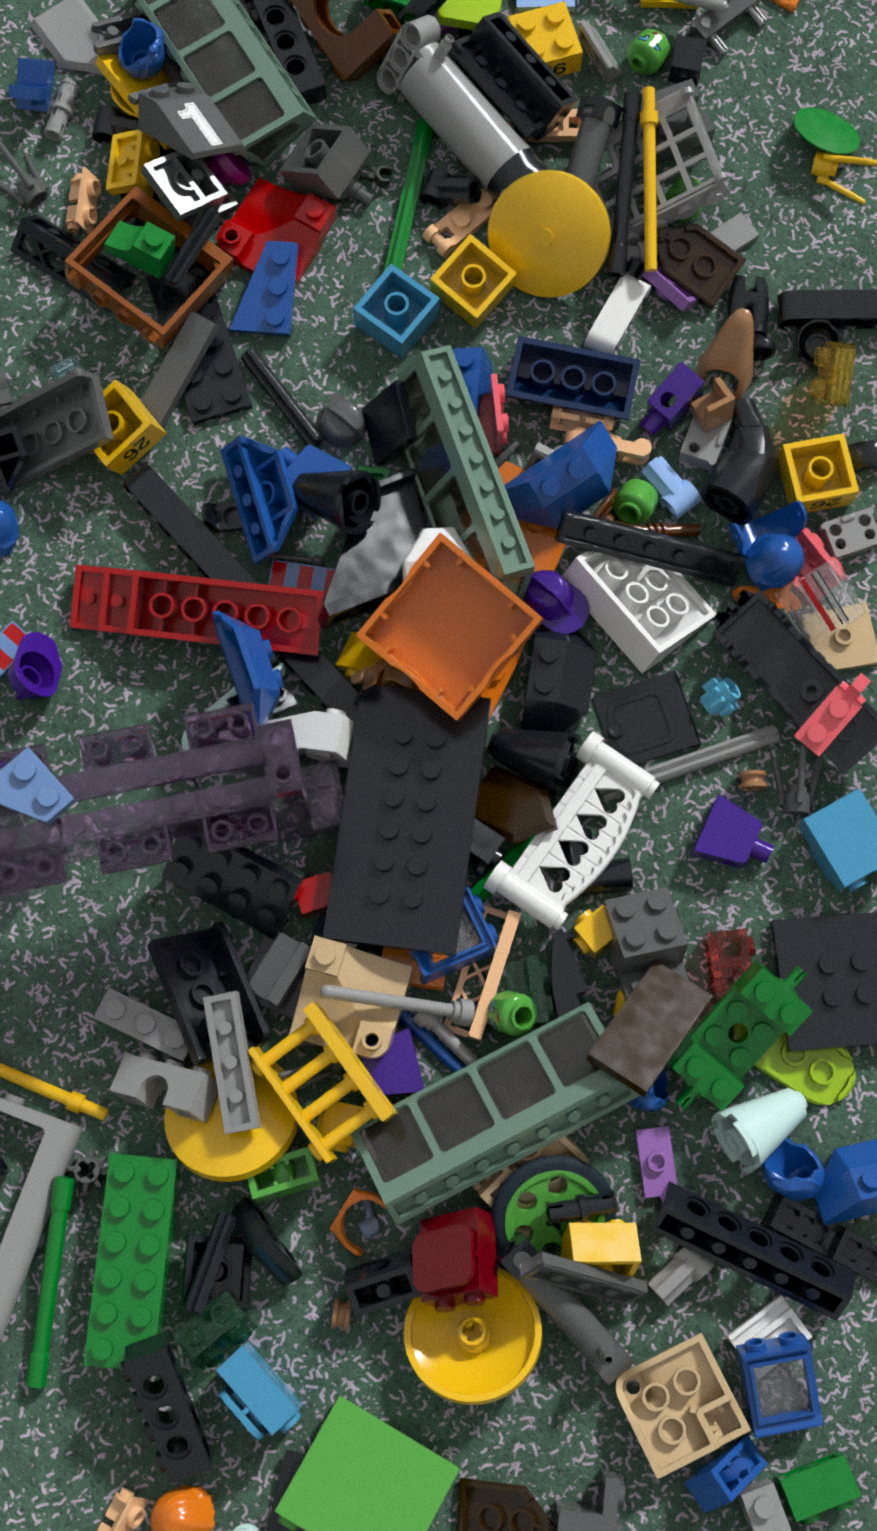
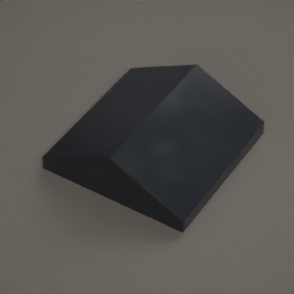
[181,1235,252,1308]

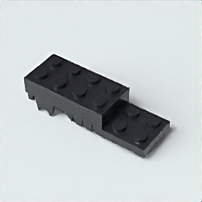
[711,589,877,774]

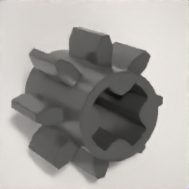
[67,1149,108,1192]

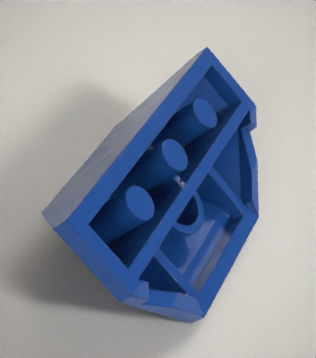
[504,421,617,529]
[220,436,299,564]
[212,610,284,741]
[813,1139,877,1226]

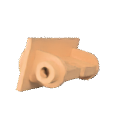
[65,167,102,234]
[549,406,614,434]
[97,1487,148,1531]

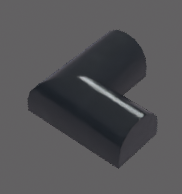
[560,828,633,897]
[232,1197,303,1285]

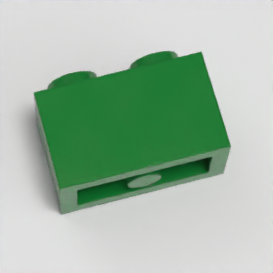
[775,1451,861,1524]

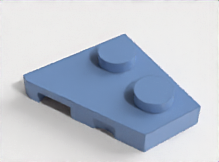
[0,747,77,825]

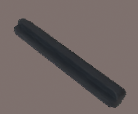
[241,348,323,447]

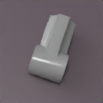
[647,1247,716,1306]

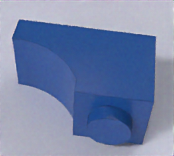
[685,1434,767,1513]

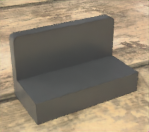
[249,933,311,1009]

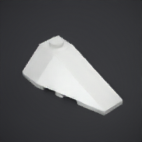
[218,708,356,769]

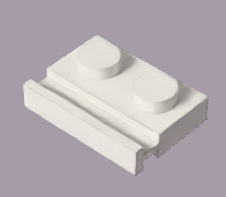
[726,1294,813,1379]

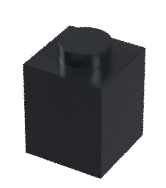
[668,34,707,86]

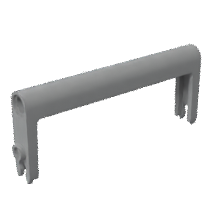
[0,1092,83,1342]

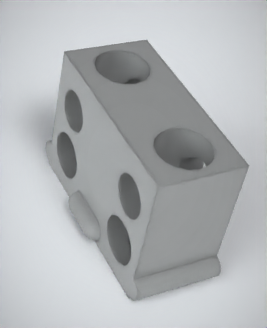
[679,416,732,474]
[816,507,877,560]

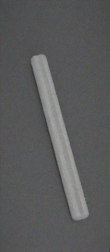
[597,725,780,802]

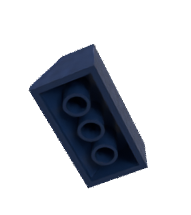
[506,336,641,421]

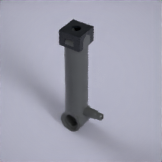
[566,96,623,189]
[496,1231,635,1386]

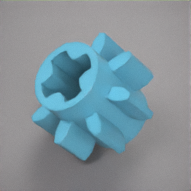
[701,676,741,717]

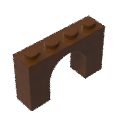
[288,0,402,81]

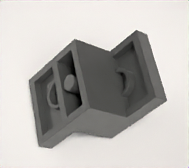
[140,151,238,228]
[603,887,689,1001]
[553,1469,625,1531]

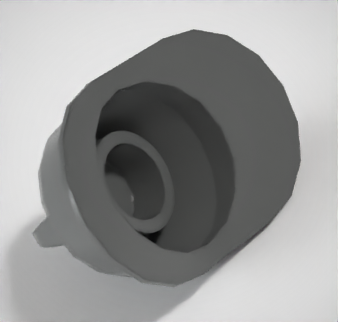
[316,393,366,451]

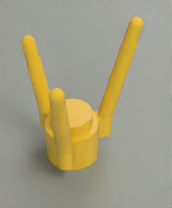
[811,150,877,204]

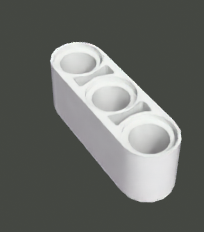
[584,274,652,354]

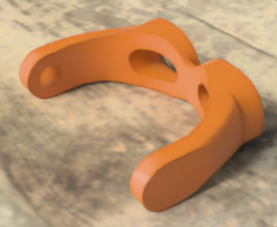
[329,1187,387,1257]

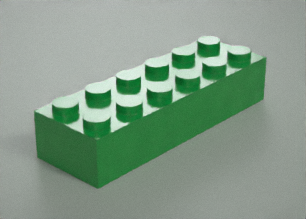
[83,1153,182,1369]

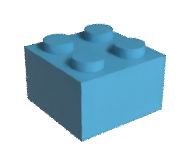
[353,264,440,359]

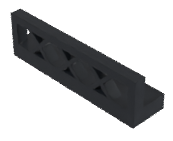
[10,214,136,312]

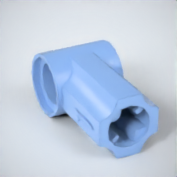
[640,456,701,521]

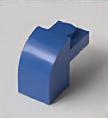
[9,58,55,112]

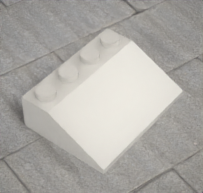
[562,550,716,673]

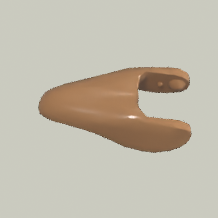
[695,308,754,401]

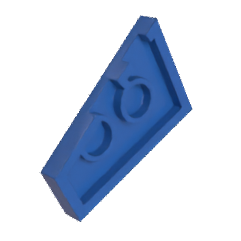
[229,241,299,337]

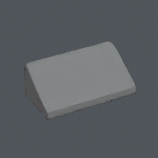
[577,19,624,83]

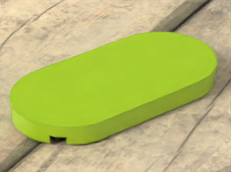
[733,1023,856,1105]

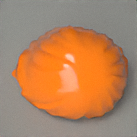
[149,1485,215,1531]

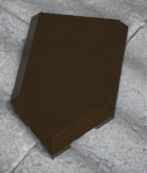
[657,223,746,309]
[475,766,558,845]
[457,1477,556,1531]

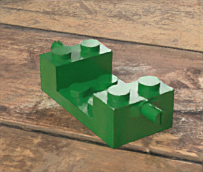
[669,960,813,1111]

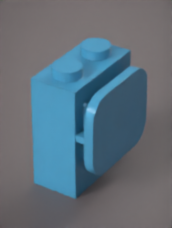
[798,788,877,893]
[216,1341,303,1441]

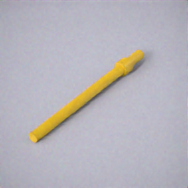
[640,86,658,272]
[0,1063,109,1122]

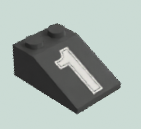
[138,82,243,159]

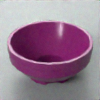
[205,152,252,185]

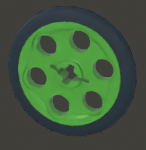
[491,1155,616,1257]

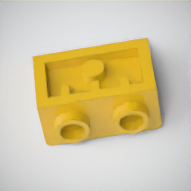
[105,130,160,197]

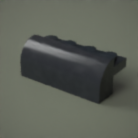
[449,11,578,141]

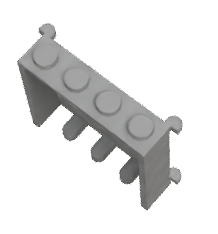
[571,86,731,245]

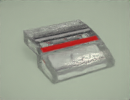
[775,557,868,645]

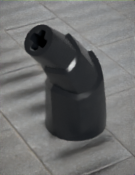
[700,398,780,525]

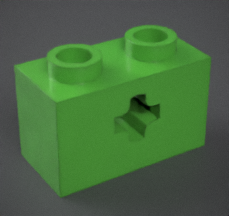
[247,1147,323,1204]

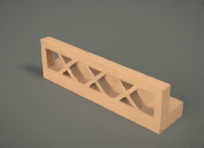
[444,905,521,1042]

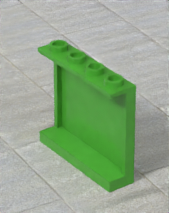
[274,1395,460,1531]

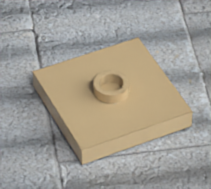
[804,602,877,672]

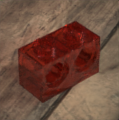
[703,928,755,1002]

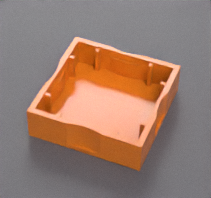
[355,532,545,721]

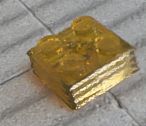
[810,341,856,407]

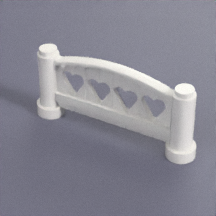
[483,731,660,931]

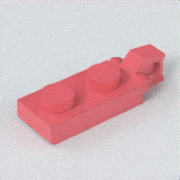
[794,673,871,757]

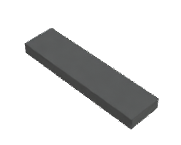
[141,311,220,429]
[519,1252,648,1305]

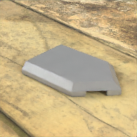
[30,0,104,76]

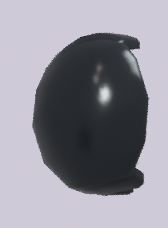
[794,319,841,368]

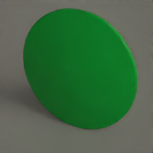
[793,107,860,155]

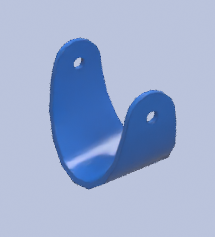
[727,500,808,558]

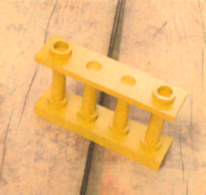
[247,1001,398,1164]

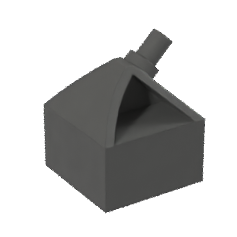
[279,124,374,206]

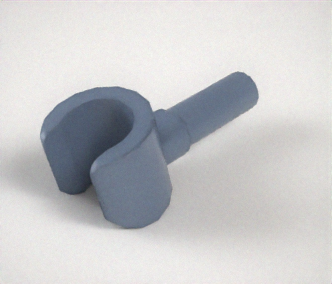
[358,1188,380,1239]

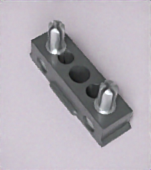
[686,0,767,56]

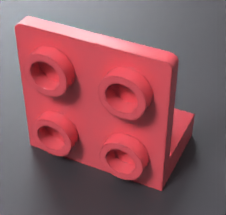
[479,374,509,455]

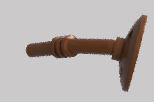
[592,488,700,537]

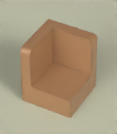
[689,377,736,433]

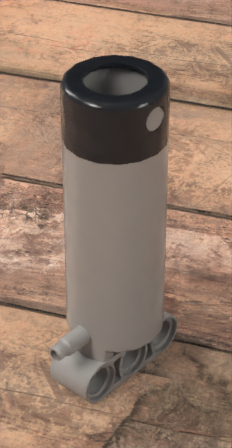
[377,15,550,201]

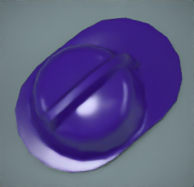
[522,570,589,634]
[8,632,62,700]

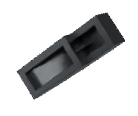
[549,928,588,1019]

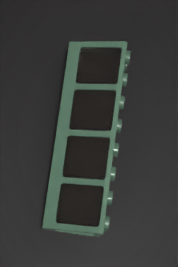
[135,0,318,166]
[397,345,535,600]
[351,1002,640,1225]

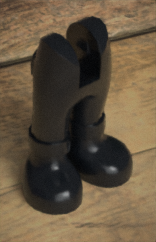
[727,275,776,361]

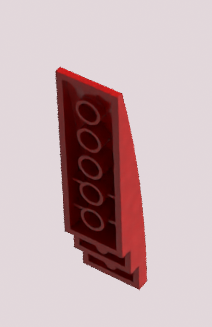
[69,564,325,656]

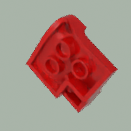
[217,177,337,288]

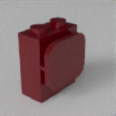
[412,1207,498,1313]

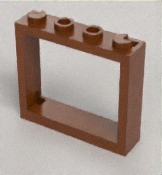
[64,186,233,349]

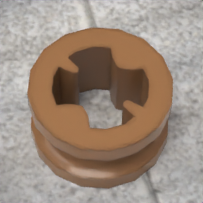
[737,770,767,791]
[331,1298,352,1331]

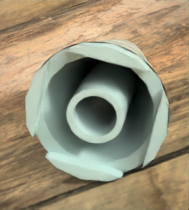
[712,1088,807,1173]

